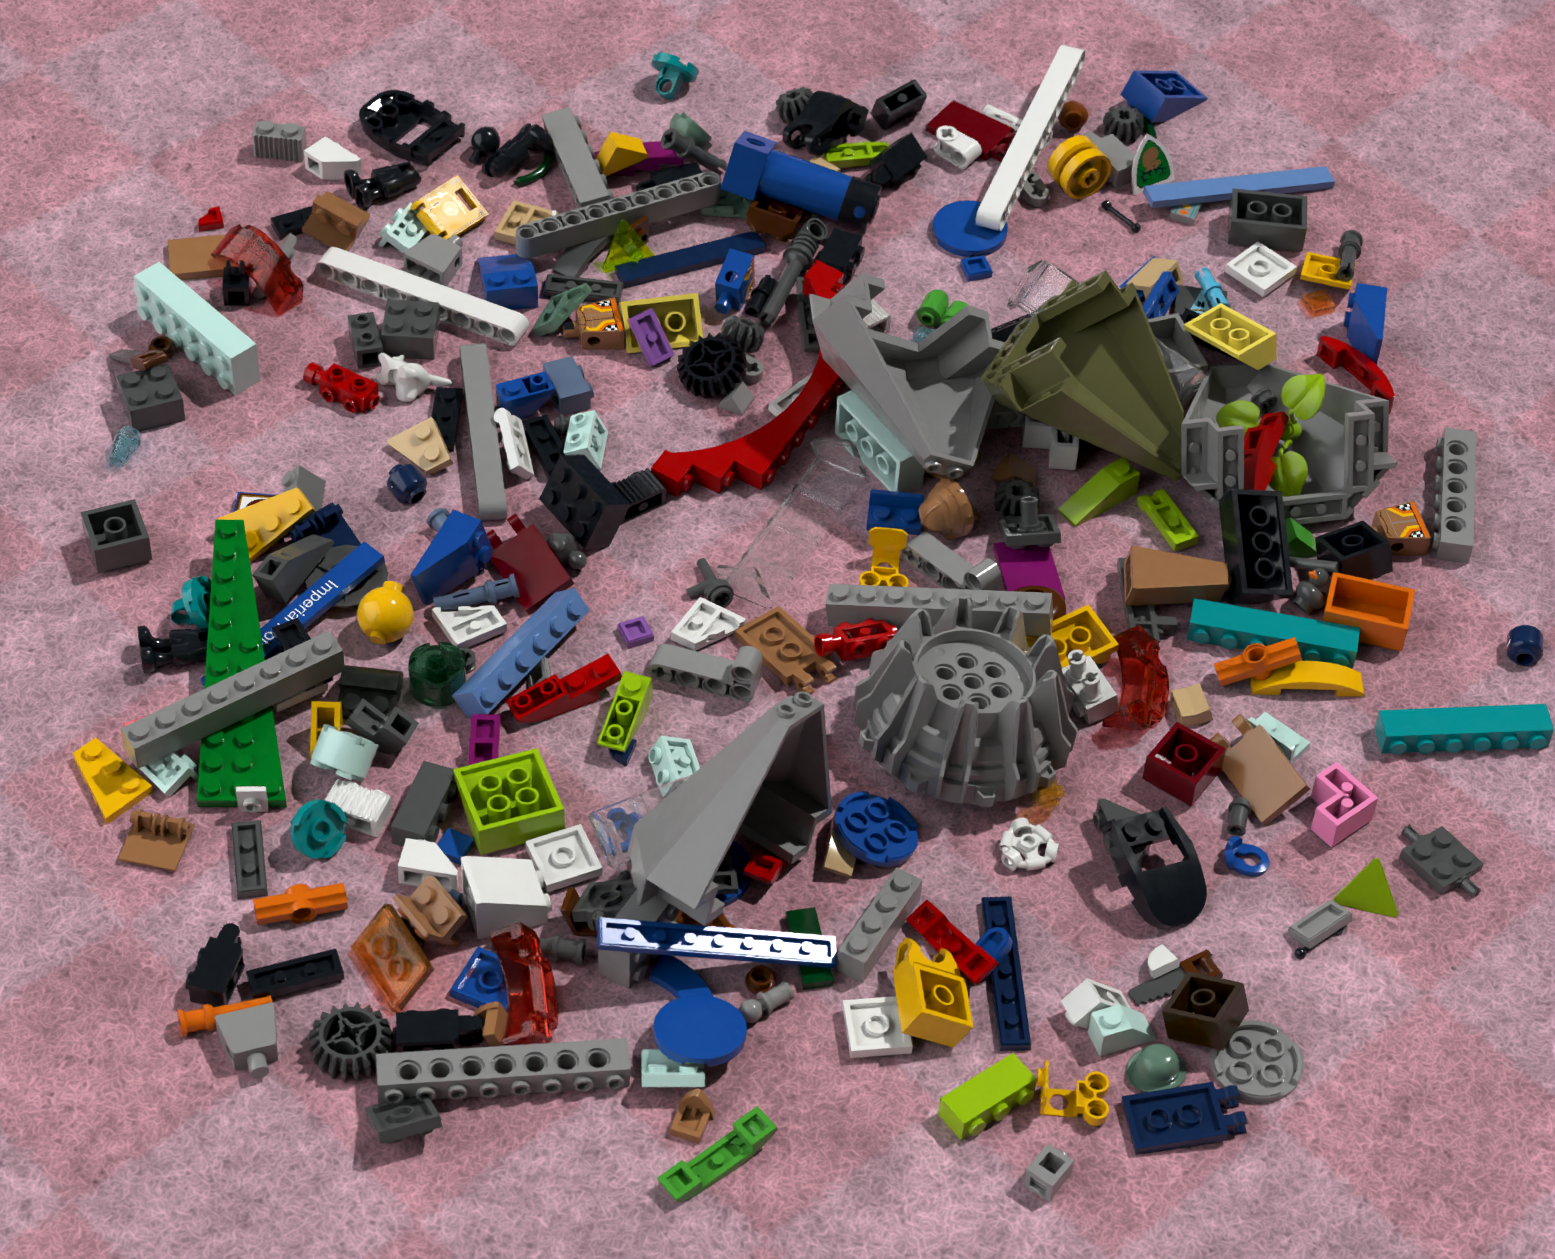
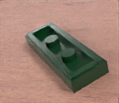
[785,907,833,990]

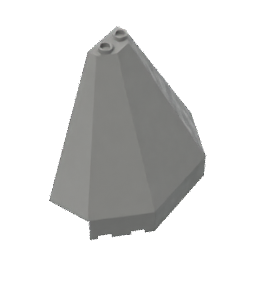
[809,273,1005,478]
[1181,363,1398,524]
[627,691,832,926]

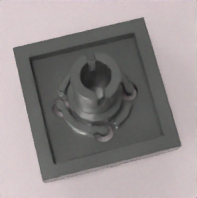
[998,496,1061,549]

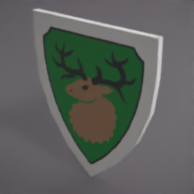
[1131,134,1175,195]

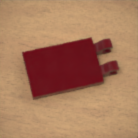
[926,100,1017,162]
[487,513,575,615]

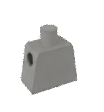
[403,234,463,287]
[215,1002,278,1079]

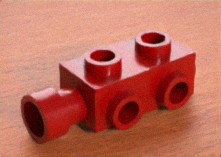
[303,362,380,413]
[814,618,898,661]

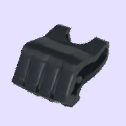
[782,91,869,156]

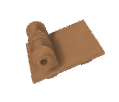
[118,809,195,872]

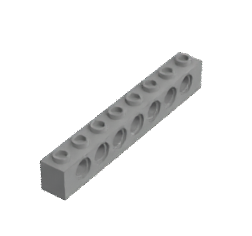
[376,1038,631,1103]

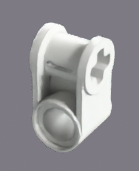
[934,126,982,169]

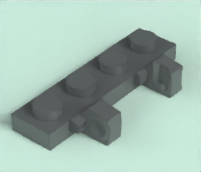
[1117,558,1177,649]

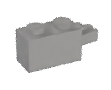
[1083,131,1135,189]

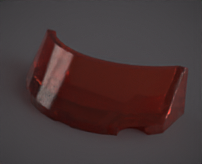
[211,224,304,317]
[1102,625,1169,731]
[489,922,559,1046]

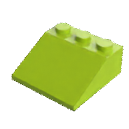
[453,748,565,855]

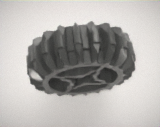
[308,1002,393,1082]

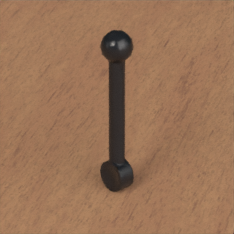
[1101,200,1141,233]
[1294,927,1343,959]

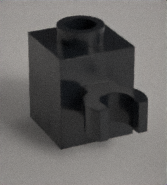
[222,260,252,306]

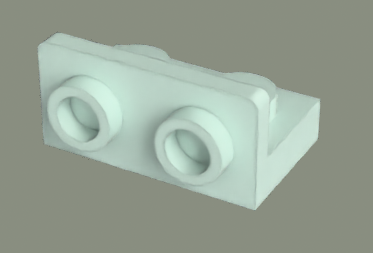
[378,202,428,253]
[563,410,608,470]
[1243,712,1310,764]
[648,735,700,797]
[140,750,199,797]
[641,1049,705,1087]

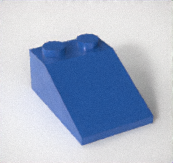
[1120,70,1208,123]
[477,254,538,310]
[1343,283,1387,365]
[410,509,493,605]

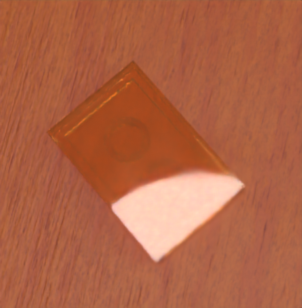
[351,903,435,1013]

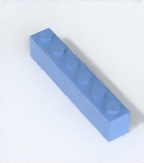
[452,588,590,718]

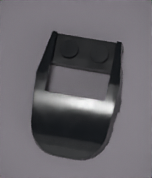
[359,90,465,166]
[1102,806,1207,929]

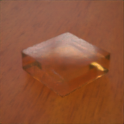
[1301,289,1336,317]

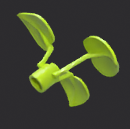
[1216,374,1325,497]

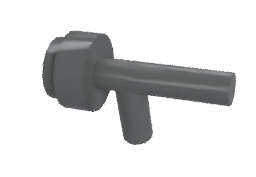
[686,558,734,608]

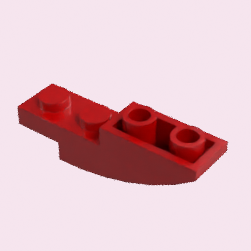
[1244,411,1289,490]
[505,654,622,723]

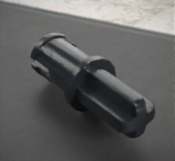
[744,275,776,318]

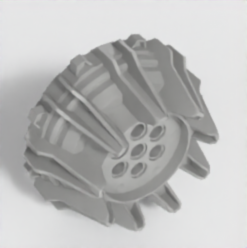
[853,596,1078,807]

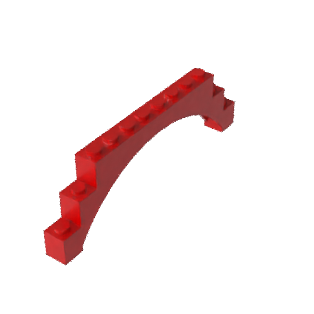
[651,260,845,497]

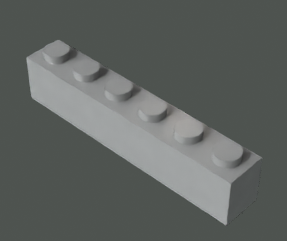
[542,107,614,208]

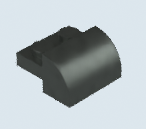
[338,665,404,719]

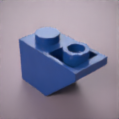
[496,371,555,419]

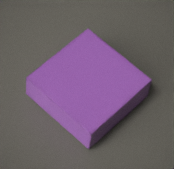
[617,616,654,649]

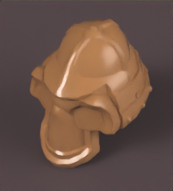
[919,478,981,540]

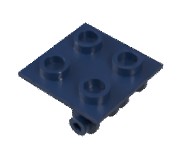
[288,502,361,547]

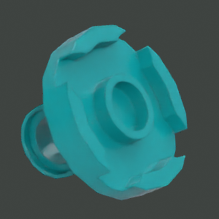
[651,52,699,99]
[171,575,211,629]
[290,799,347,859]

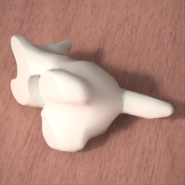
[376,353,452,402]

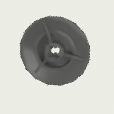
[305,545,388,608]

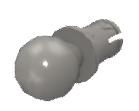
[738,981,794,1023]

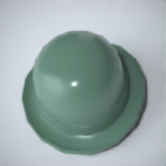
[1126,1044,1187,1092]

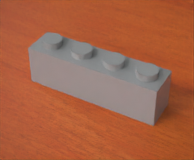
[836,867,923,983]

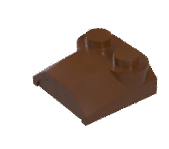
[746,195,807,242]

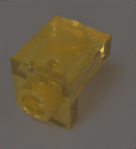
[1029,777,1065,809]

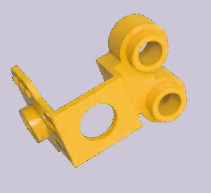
[858,527,909,587]
[1036,1059,1109,1126]

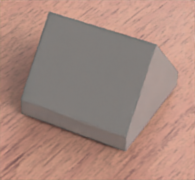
[719,382,754,416]
[527,657,552,688]

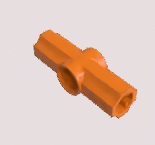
[1214,637,1302,687]
[253,883,348,926]

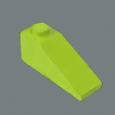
[1058,457,1140,527]

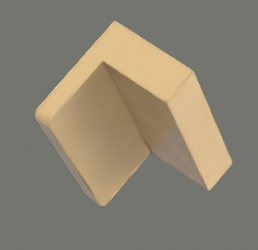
[1126,258,1184,299]

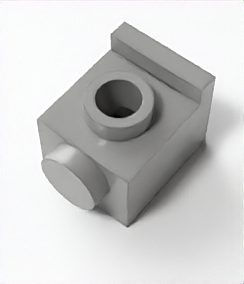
[1023,1144,1074,1203]

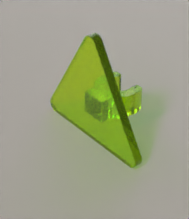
[602,219,655,273]

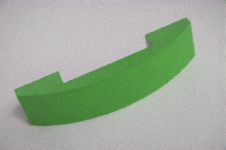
[657,1106,777,1203]

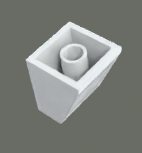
[461,856,552,939]

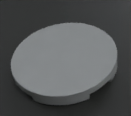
[1210,1021,1304,1103]

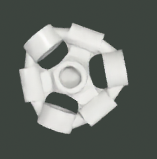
[999,818,1059,871]

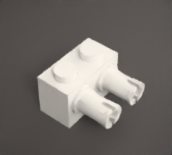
[1062,650,1119,724]

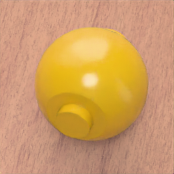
[357,581,414,645]

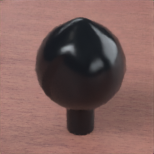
[469,126,501,165]

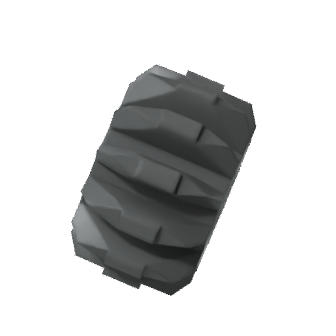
[775,87,813,124]
[1103,105,1144,144]
[721,315,765,353]
[994,477,1040,517]

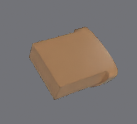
[991,452,1036,488]
[473,1001,511,1047]
[670,1089,716,1144]

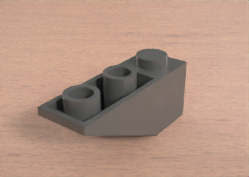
[252,534,335,603]

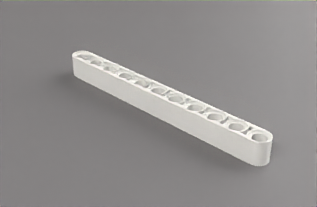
[976,45,1086,231]

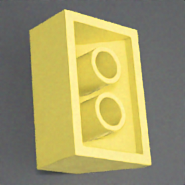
[617,293,703,354]
[1183,303,1277,370]

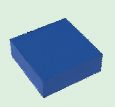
[960,255,993,281]
[437,828,475,865]

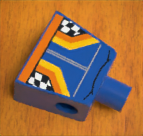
[715,248,755,314]

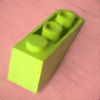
[597,671,653,752]

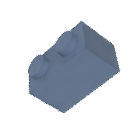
[543,356,594,416]

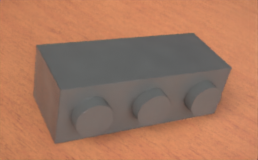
[391,761,459,846]

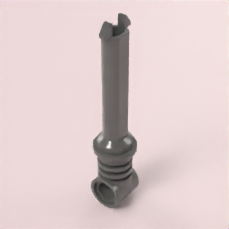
[758,218,828,327]

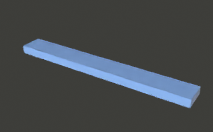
[1143,166,1335,208]

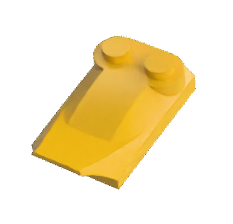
[1026,604,1119,668]

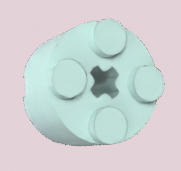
[310,724,379,782]

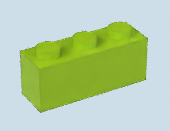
[938,1053,1037,1140]

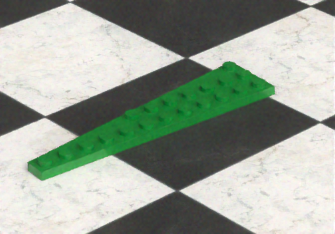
[197,520,287,807]

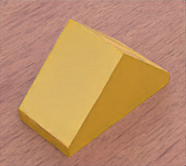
[595,132,649,177]
[310,701,343,759]

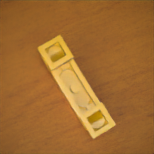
[1250,661,1364,697]

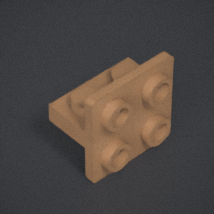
[302,191,370,251]
[393,875,468,947]

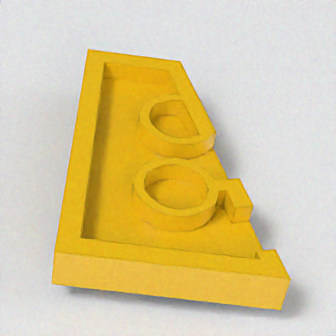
[218,487,316,562]
[73,737,153,824]

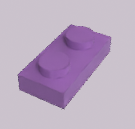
[627,308,675,367]

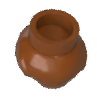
[1058,100,1089,130]

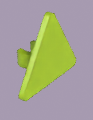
[1333,858,1398,918]

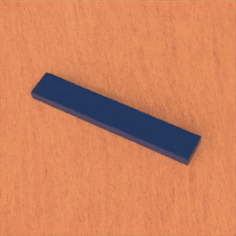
[615,231,766,288]
[981,896,1031,1051]

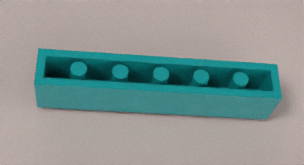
[1187,598,1360,669]
[1374,704,1554,755]

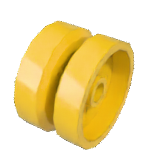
[1047,135,1112,199]

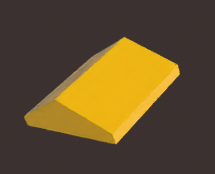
[1300,252,1356,290]

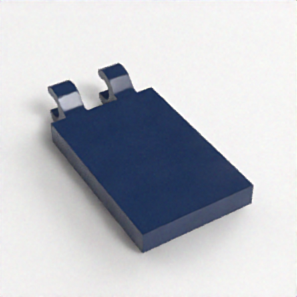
[1121,1081,1248,1155]

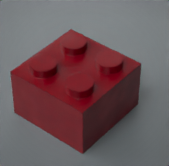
[1142,722,1226,806]

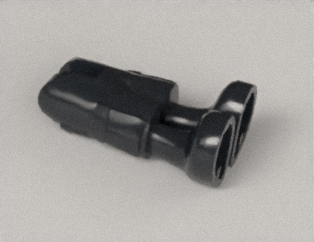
[482,123,554,178]
[344,162,422,209]
[137,625,208,673]

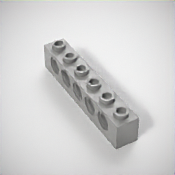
[1431,427,1477,564]

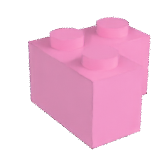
[1311,762,1378,848]

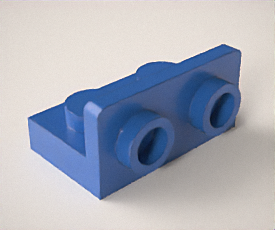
[866,489,924,535]

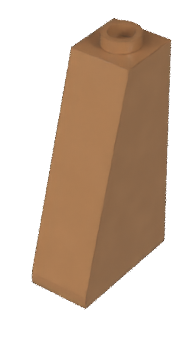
[1124,545,1231,606]

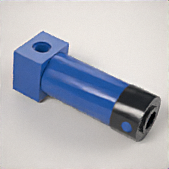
[720,131,882,233]

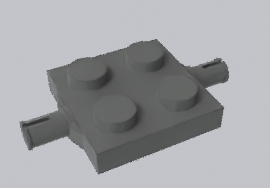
[1399,825,1484,898]
[571,869,637,931]

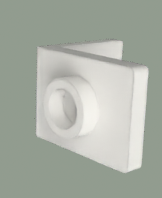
[236,786,269,812]

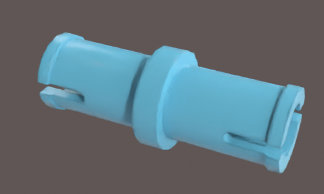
[1194,267,1230,308]

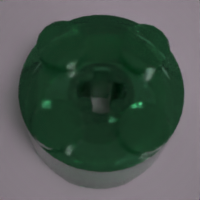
[408,642,466,709]

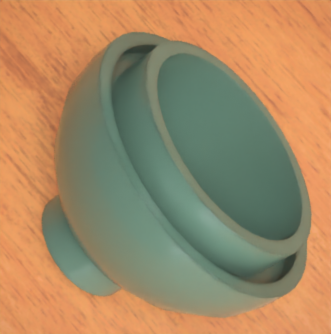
[669,112,712,151]

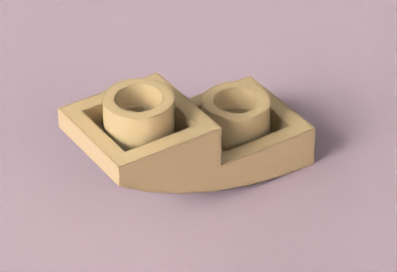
[821,819,856,878]

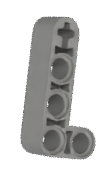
[902,532,1001,591]
[648,644,763,702]

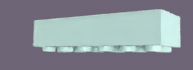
[134,262,261,395]

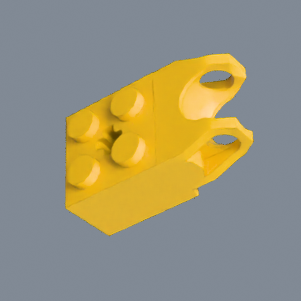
[893,937,973,1048]

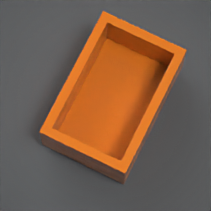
[1322,572,1415,652]

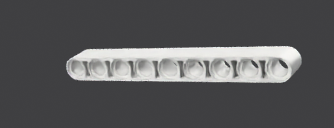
[315,247,529,346]

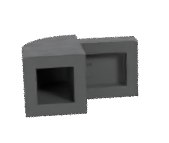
[345,698,419,754]

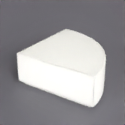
[1148,944,1179,979]

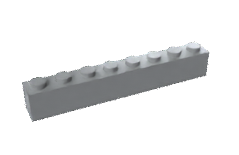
[825,584,1053,636]
[121,631,345,769]

